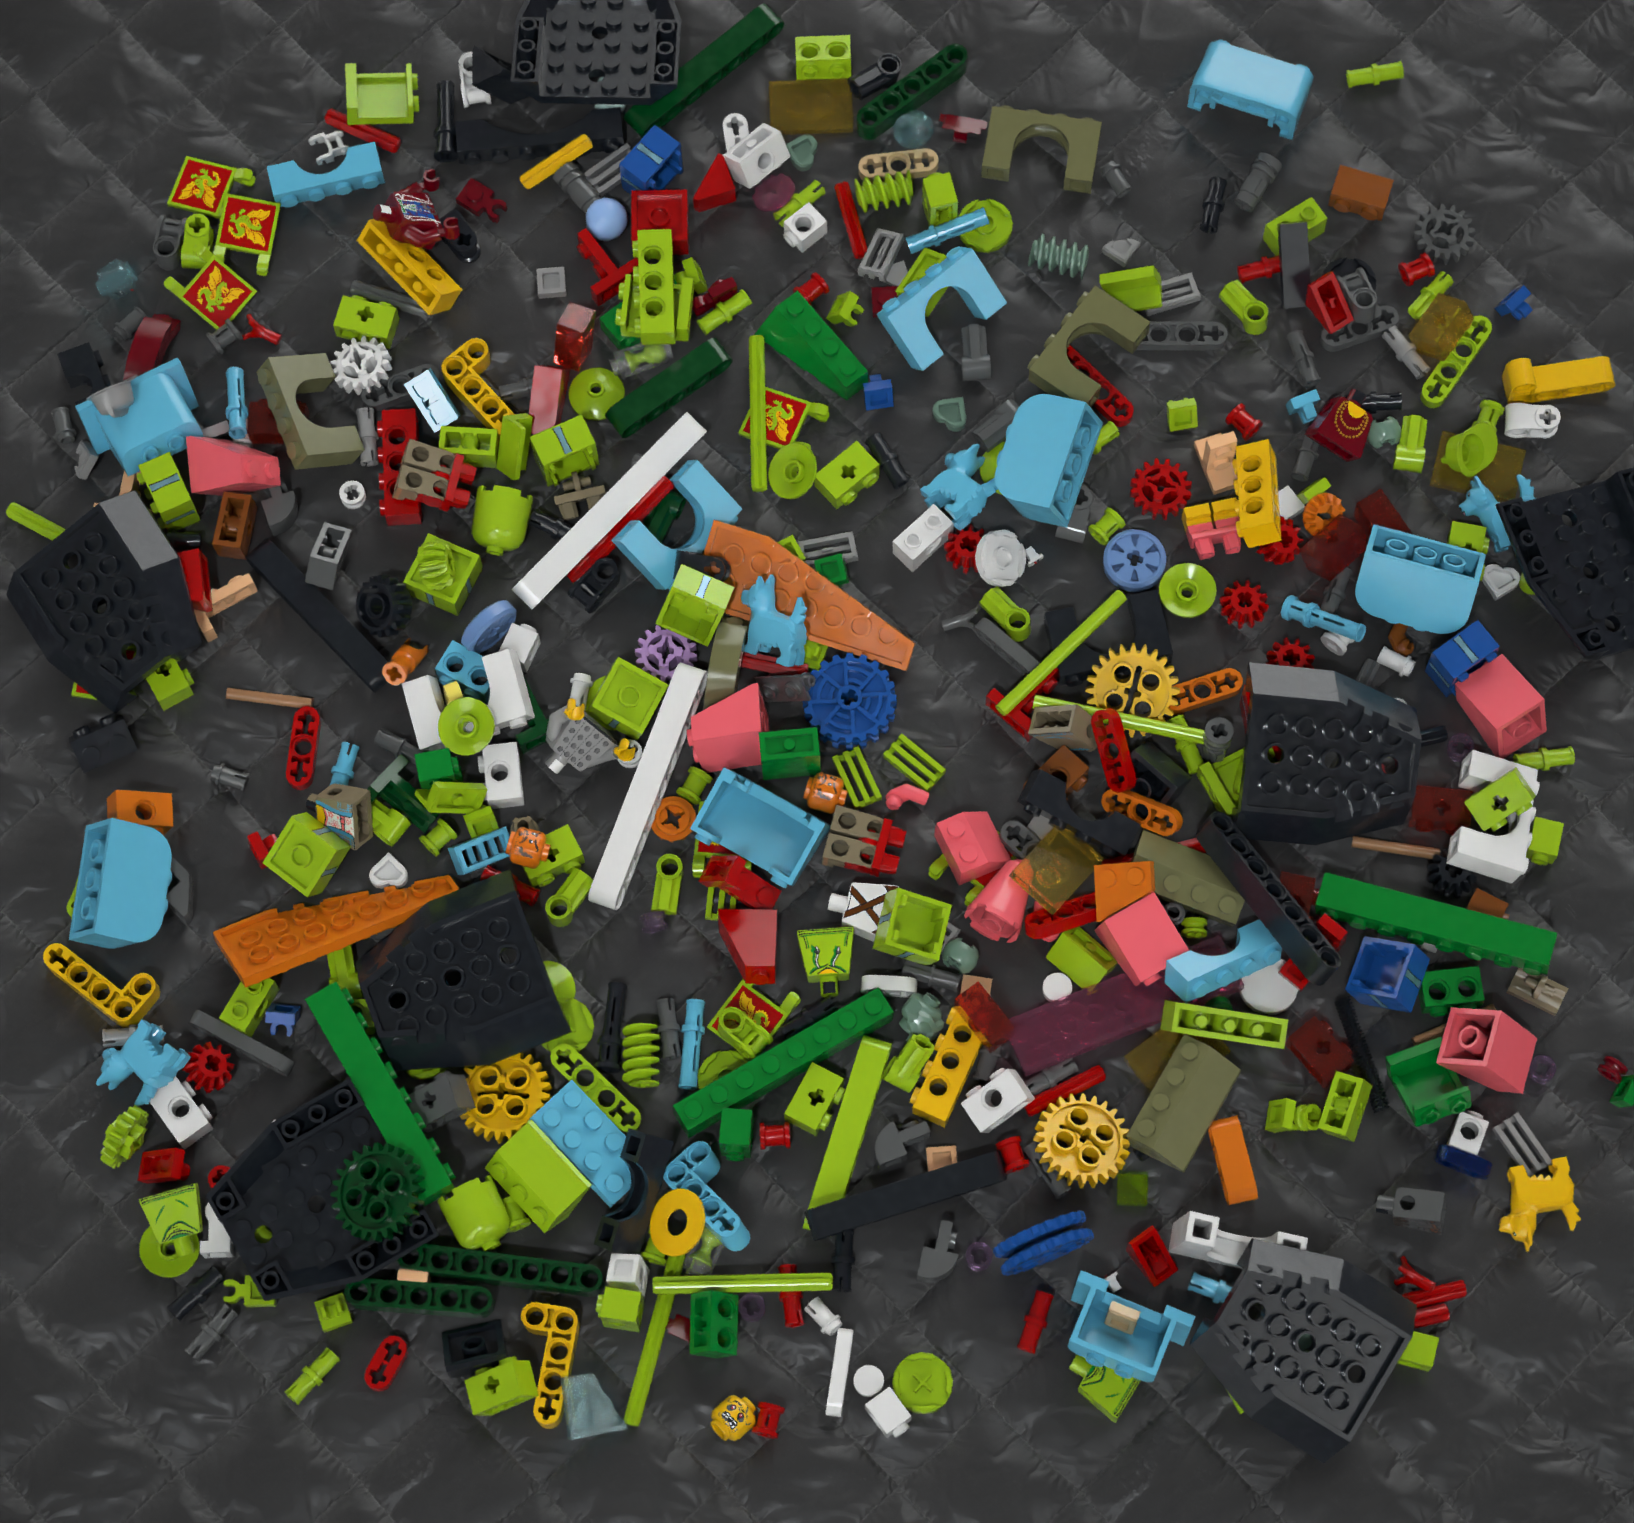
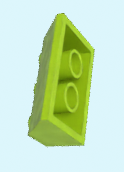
[485,1119,592,1233]

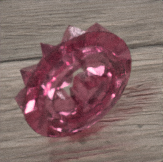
[752,173,795,212]

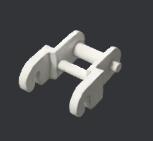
[308,130,349,165]

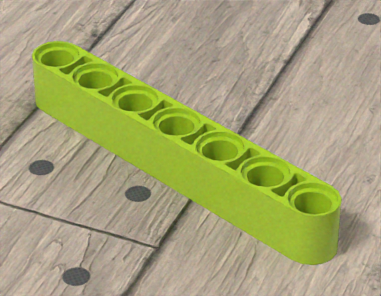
[803,1035,892,1237]

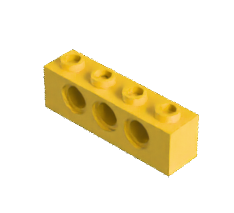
[357,219,462,316]
[1232,439,1282,548]
[909,1001,993,1128]

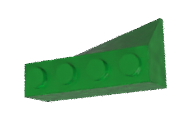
[754,291,868,401]

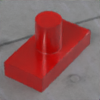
[138,1148,190,1184]

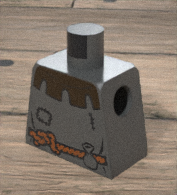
[1376,1187,1447,1235]

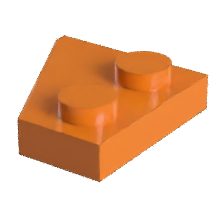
[1094,861,1155,922]

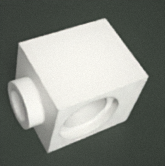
[783,202,827,253]
[499,623,541,673]
[1445,1110,1489,1161]
[606,1253,650,1298]
[865,1386,911,1438]

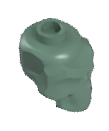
[899,992,944,1042]

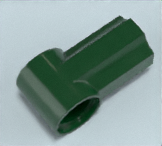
[644,491,686,544]

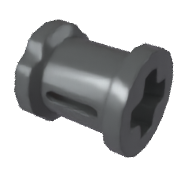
[206,318,243,354]

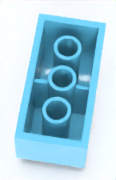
[995,394,1103,528]
[1355,524,1486,634]
[69,818,172,949]

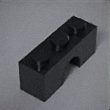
[57,342,112,405]

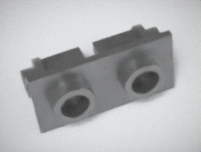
[755,672,816,702]

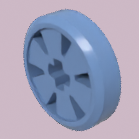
[1103,529,1166,592]
[461,600,517,653]

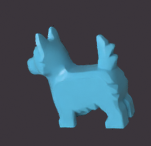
[920,444,998,531]
[1459,474,1536,554]
[741,574,807,667]
[96,1019,191,1106]

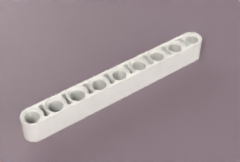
[512,412,707,609]
[588,662,708,910]

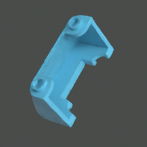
[1187,40,1314,140]
[690,767,831,889]

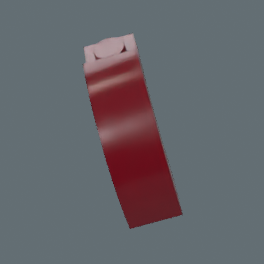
[123,314,181,381]

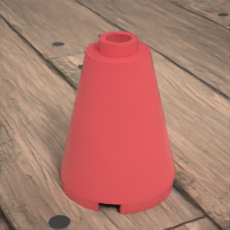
[964,859,1033,943]

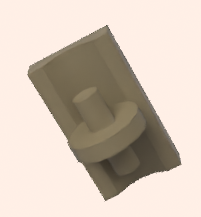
[554,471,606,521]
[1506,967,1569,1016]

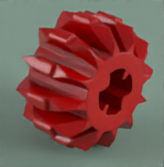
[1256,516,1304,565]
[944,524,984,574]
[1219,579,1269,630]
[1266,637,1315,669]
[182,1041,235,1094]

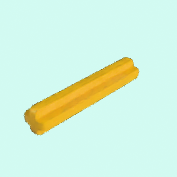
[519,134,593,189]

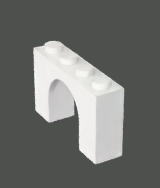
[402,648,535,752]
[1446,750,1540,883]
[1168,1211,1308,1269]

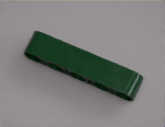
[857,43,968,140]
[605,338,733,438]
[345,1278,495,1318]

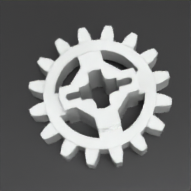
[330,336,392,395]

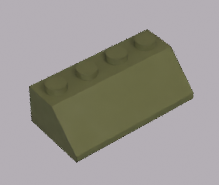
[1131,830,1245,927]
[1126,1034,1241,1173]

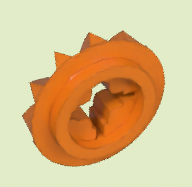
[1303,493,1345,538]
[651,796,696,843]

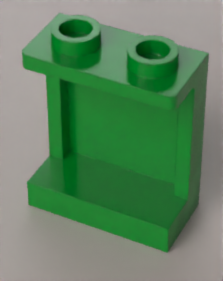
[759,727,821,780]
[1386,1036,1471,1127]

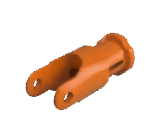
[382,638,428,686]

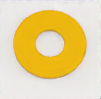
[650,1189,705,1257]

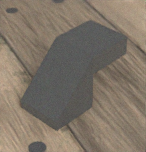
[166,857,194,925]

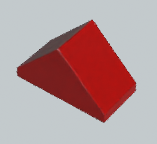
[693,153,736,212]
[1306,271,1354,334]
[1126,1225,1178,1287]

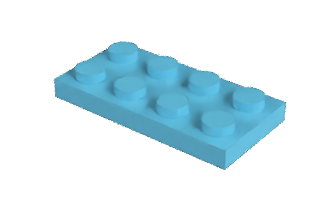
[528,1080,631,1208]

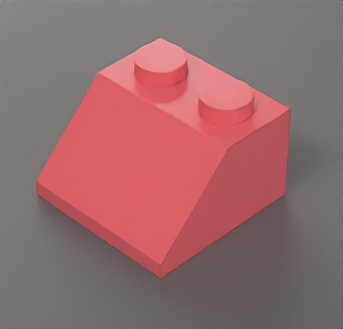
[934,811,1011,885]

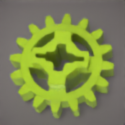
[100,1105,149,1169]

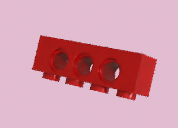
[377,408,422,526]

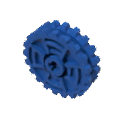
[802,653,897,750]
[993,1211,1094,1276]

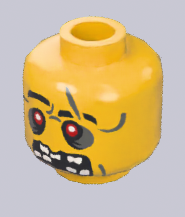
[710,1395,756,1441]

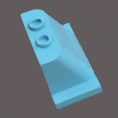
[75,357,204,476]
[1068,1270,1195,1382]

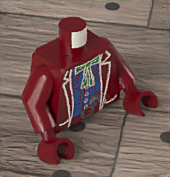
[373,169,460,250]

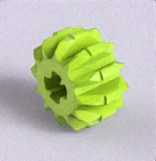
[417,540,456,590]

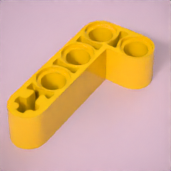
[441,338,514,438]
[1502,356,1616,404]
[43,943,160,1028]
[521,1302,580,1429]

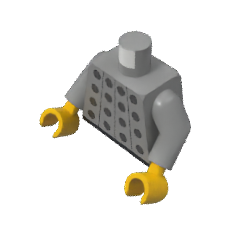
[545,698,636,774]

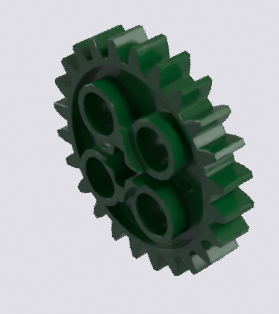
[330,1143,426,1242]

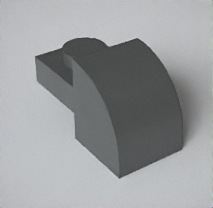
[261,477,299,536]
[875,1120,930,1171]
[917,1220,959,1283]

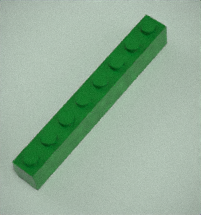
[1316,872,1558,976]
[305,982,456,1207]
[673,987,894,1139]

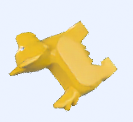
[1499,1156,1581,1252]

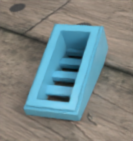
[448,826,510,875]

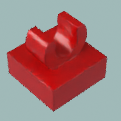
[247,831,277,869]

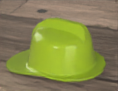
[1441,422,1498,478]

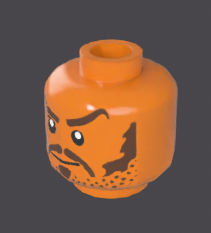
[803,772,848,814]
[506,827,551,869]

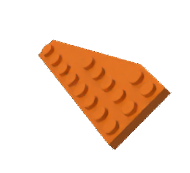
[703,520,916,671]
[213,875,460,988]

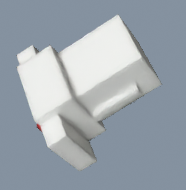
[1025,546,1044,567]
[1104,1271,1121,1293]

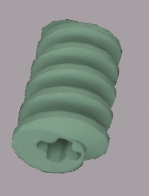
[1028,234,1089,280]

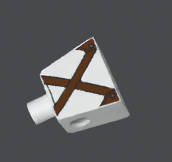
[828,882,899,942]

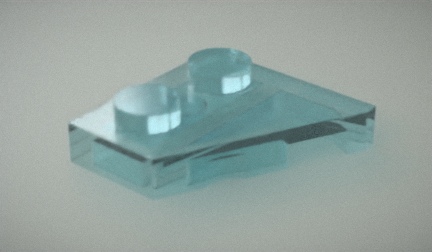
[561,1373,628,1440]

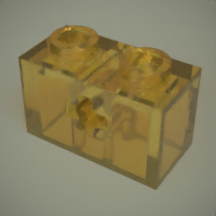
[1408,293,1474,361]

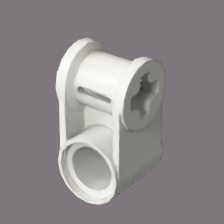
[459,52,492,108]
[1504,403,1561,439]

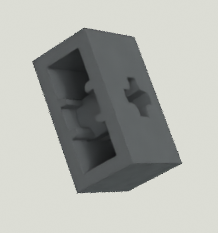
[305,522,352,590]
[408,1071,475,1132]

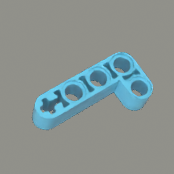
[663,1141,750,1251]

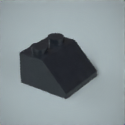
[1104,740,1192,821]

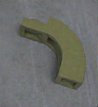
[703,617,750,710]

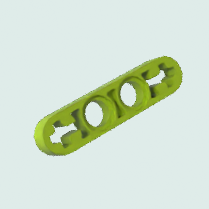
[1420,315,1492,408]
[550,1044,641,1133]

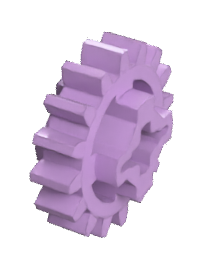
[635,625,698,683]

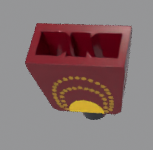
[1304,389,1373,462]

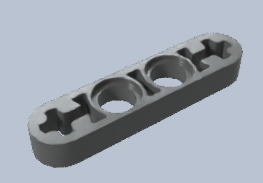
[1136,321,1228,350]
[188,1009,295,1077]

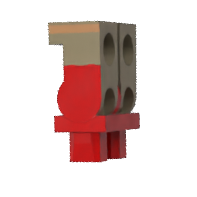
[392,439,477,512]
[822,805,907,877]

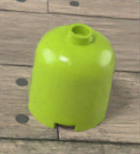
[472,485,534,556]
[437,1175,510,1252]

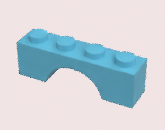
[267,142,385,208]
[1164,919,1282,1003]

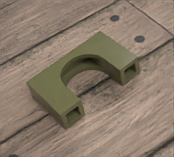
[981,105,1102,194]
[1027,286,1150,408]
[257,353,365,470]

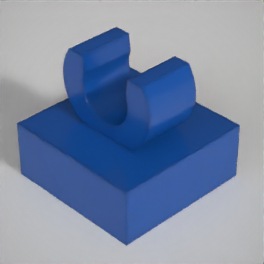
[1494,285,1533,320]
[863,374,894,411]
[265,1003,301,1037]

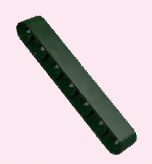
[624,3,785,138]
[397,1244,605,1297]

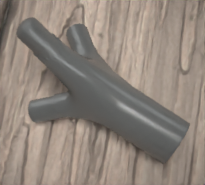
[941,604,982,631]

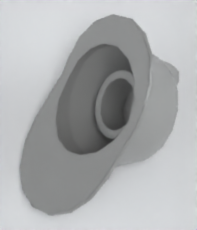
[86,375,138,418]

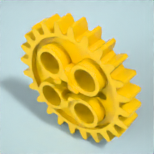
[1085,643,1180,738]
[460,1052,552,1144]
[1033,1093,1130,1188]

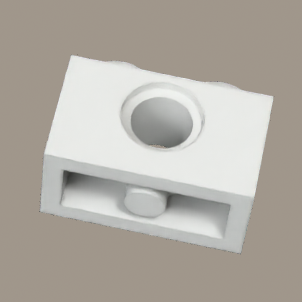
[723,123,791,189]
[893,504,954,572]
[478,742,525,809]
[961,1068,1035,1133]
[150,1076,214,1150]

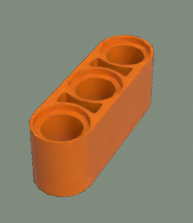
[1208,1115,1258,1205]

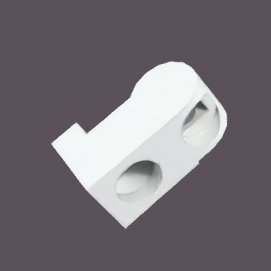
[200,1203,235,1258]

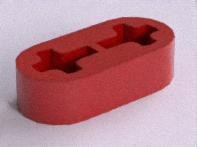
[364,1335,408,1392]

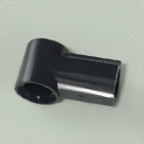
[847,53,902,100]

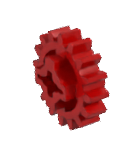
[1130,458,1192,520]

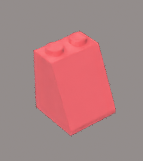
[186,436,281,496]
[1455,654,1547,759]
[687,683,770,773]
[1094,892,1189,987]
[1436,1007,1537,1094]

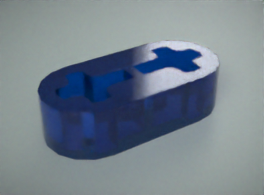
[1434,1144,1493,1180]

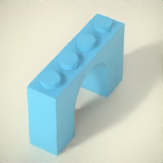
[876,246,1007,371]
[611,460,742,590]

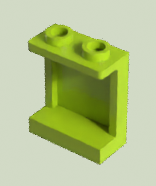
[345,63,419,125]
[615,274,694,341]
[1197,747,1275,818]

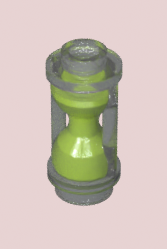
[609,343,674,379]
[681,1226,730,1276]

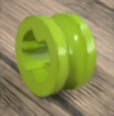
[1181,917,1207,938]
[1294,1104,1322,1131]

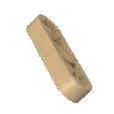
[859,148,938,183]

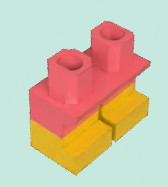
[1181,497,1241,560]

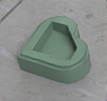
[786,135,817,171]
[932,397,966,432]

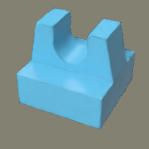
[1285,389,1320,425]

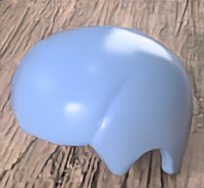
[586,197,627,242]

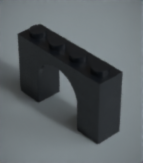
[1044,590,1173,687]

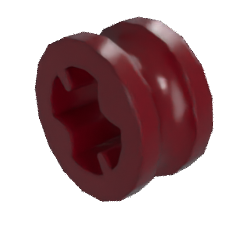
[1597,1056,1628,1084]

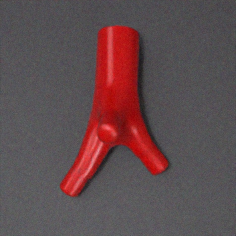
[242,314,282,345]
[1394,1256,1436,1293]

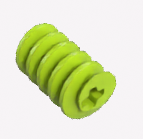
[854,170,913,213]
[622,1023,660,1088]

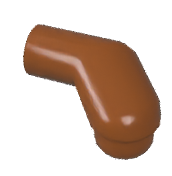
[1388,623,1414,656]

